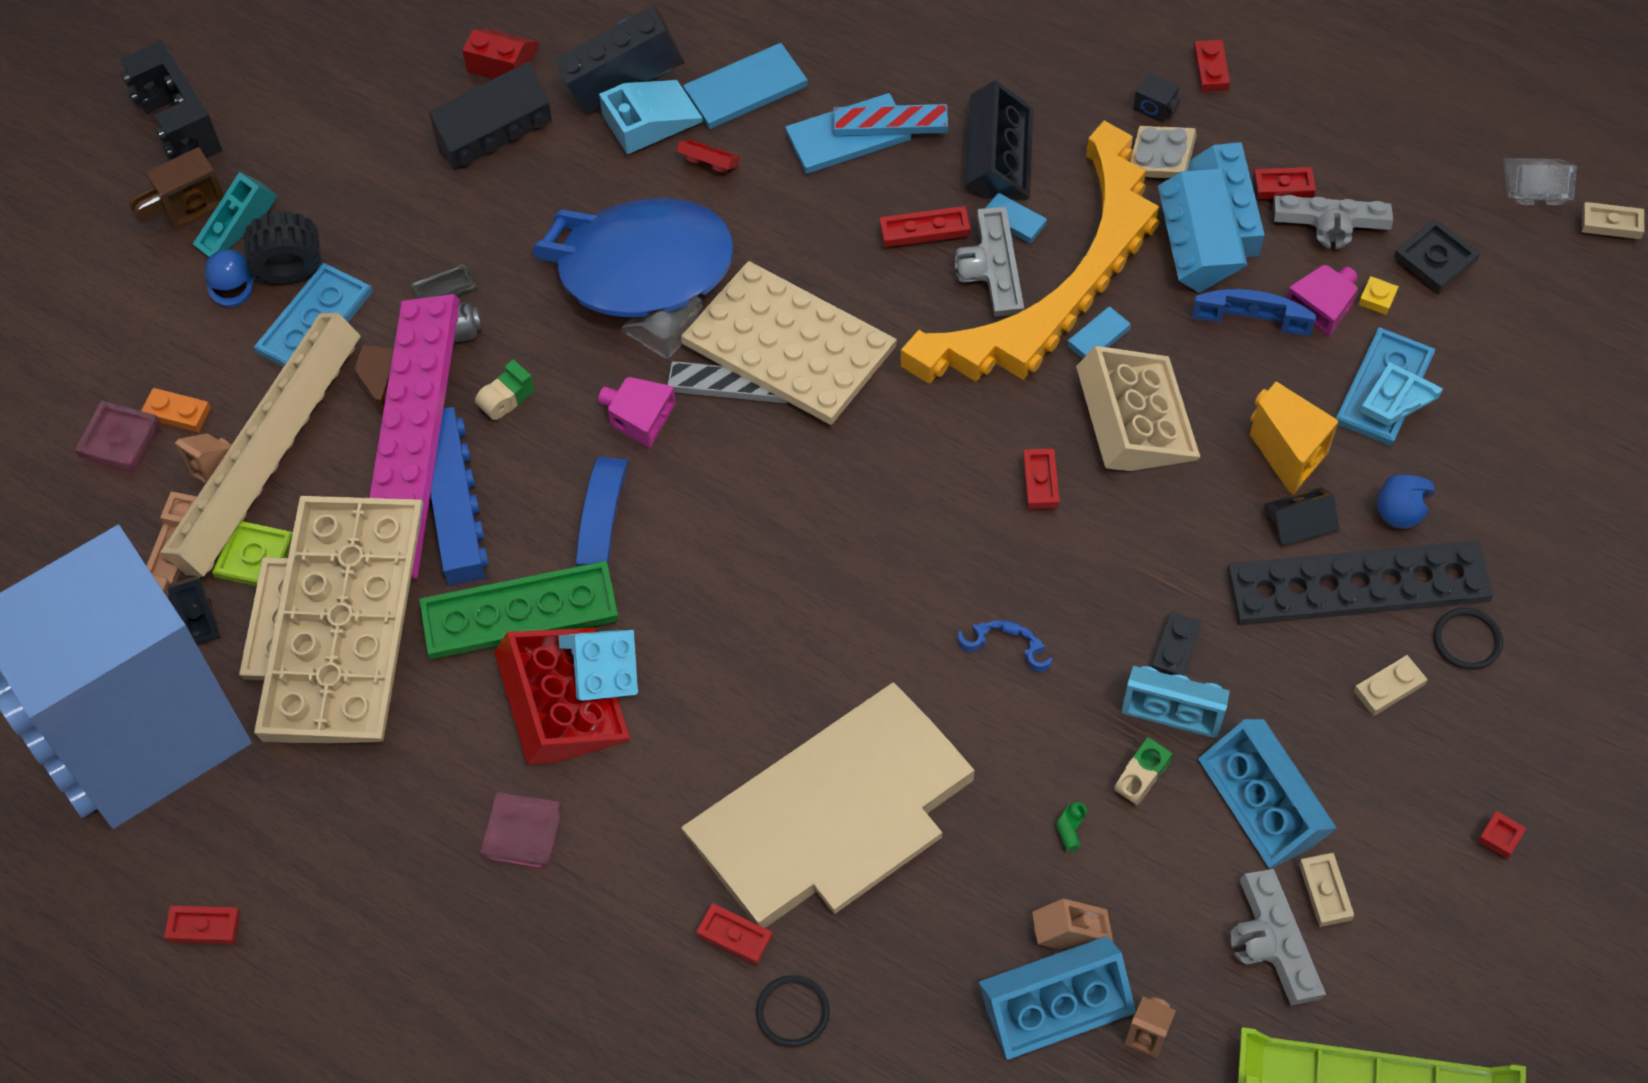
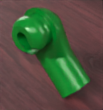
[1056,802,1087,852]

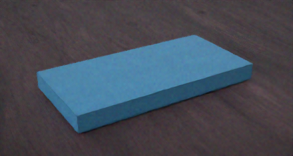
[683,43,808,130]
[785,93,911,174]
[254,263,373,367]
[1336,327,1436,447]

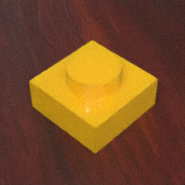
[1359,276,1399,315]

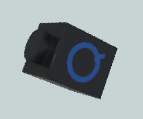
[1133,73,1180,123]

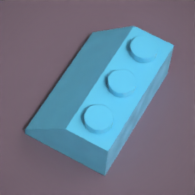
[1121,666,1230,739]

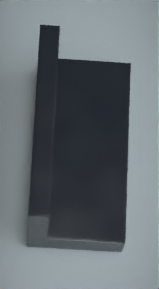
[1264,487,1340,546]

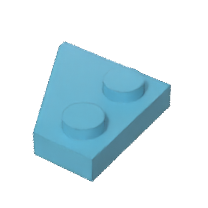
[1360,362,1443,426]

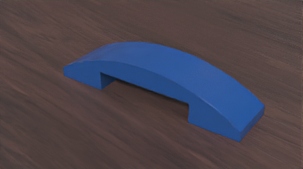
[1192,289,1316,337]
[576,456,629,566]

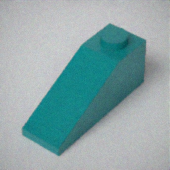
[193,172,278,257]

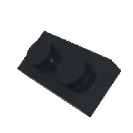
[1152,612,1202,676]

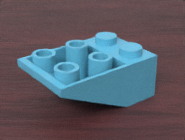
[599,80,703,155]

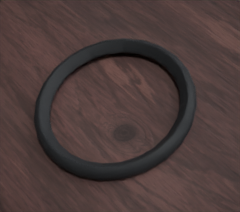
[1434,608,1503,669]
[756,975,830,1047]

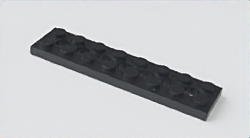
[1227,540,1493,625]

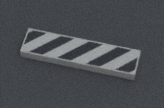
[668,361,788,403]

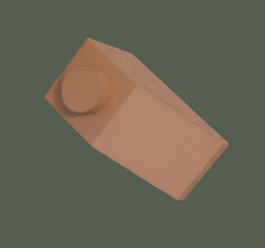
[175,433,231,484]
[1032,898,1113,950]
[1125,997,1176,1058]

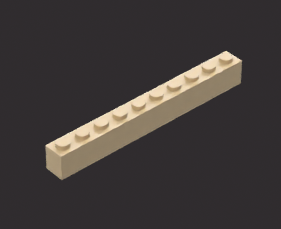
[160,313,361,577]

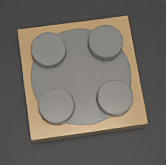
[1130,126,1197,178]

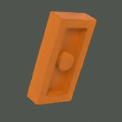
[141,388,211,433]

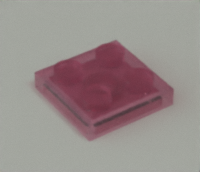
[75,401,160,471]
[480,792,562,869]

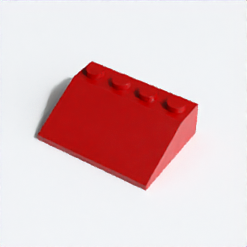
[494,628,630,765]

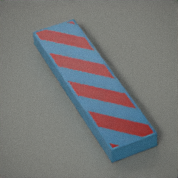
[834,104,948,136]

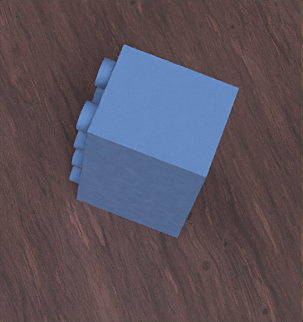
[0,524,252,829]

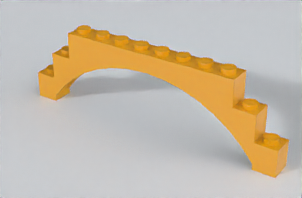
[901,120,1159,384]

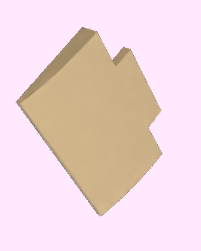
[239,496,424,743]
[681,682,974,928]

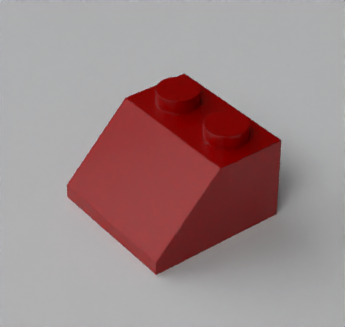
[462,28,539,79]

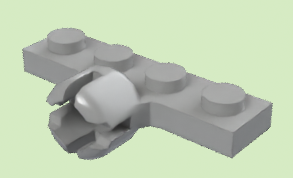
[1273,195,1393,249]
[955,207,1024,317]
[1230,869,1326,1006]

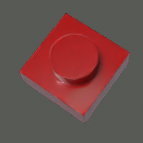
[1478,811,1527,859]

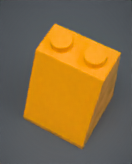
[1250,382,1339,495]

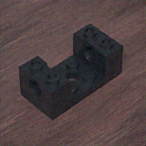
[120,41,223,160]

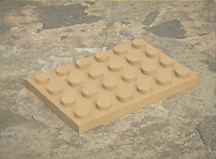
[681,261,897,425]

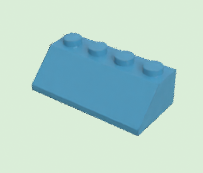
[1188,142,1265,257]
[1158,169,1247,293]
[1198,719,1337,869]
[979,936,1136,1060]

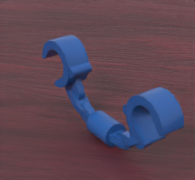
[958,620,1053,672]

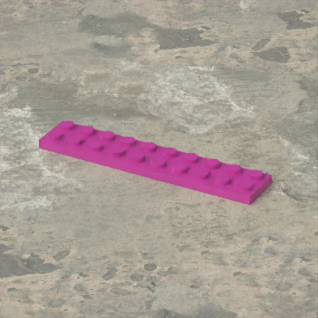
[369,294,460,580]

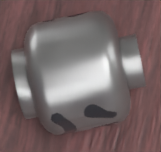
[454,302,482,343]

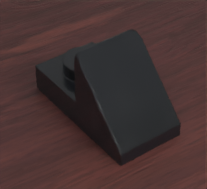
[168,576,220,644]

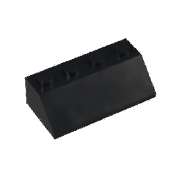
[554,6,685,115]
[429,62,552,171]
[965,80,1033,200]

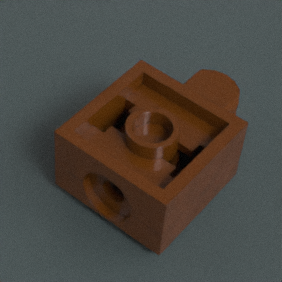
[129,147,224,231]

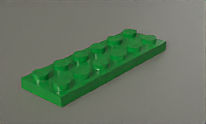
[419,561,619,660]

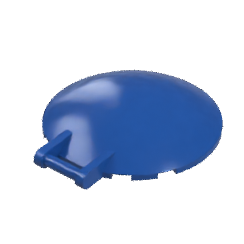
[532,197,733,317]

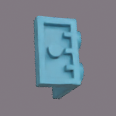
[558,630,638,701]

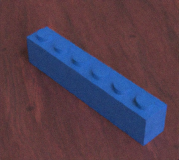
[430,407,489,586]

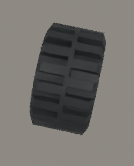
[243,211,322,285]

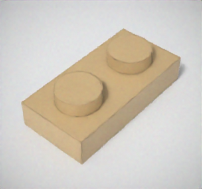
[1582,202,1644,239]
[1353,655,1428,716]
[1299,853,1355,927]

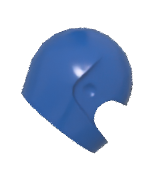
[205,249,253,308]
[1376,475,1435,529]

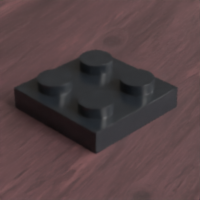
[1394,219,1480,293]

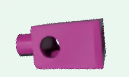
[1287,265,1358,337]
[598,377,676,448]

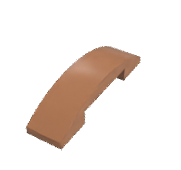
[146,491,197,597]

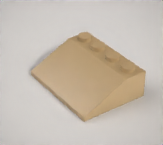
[1076,346,1200,471]

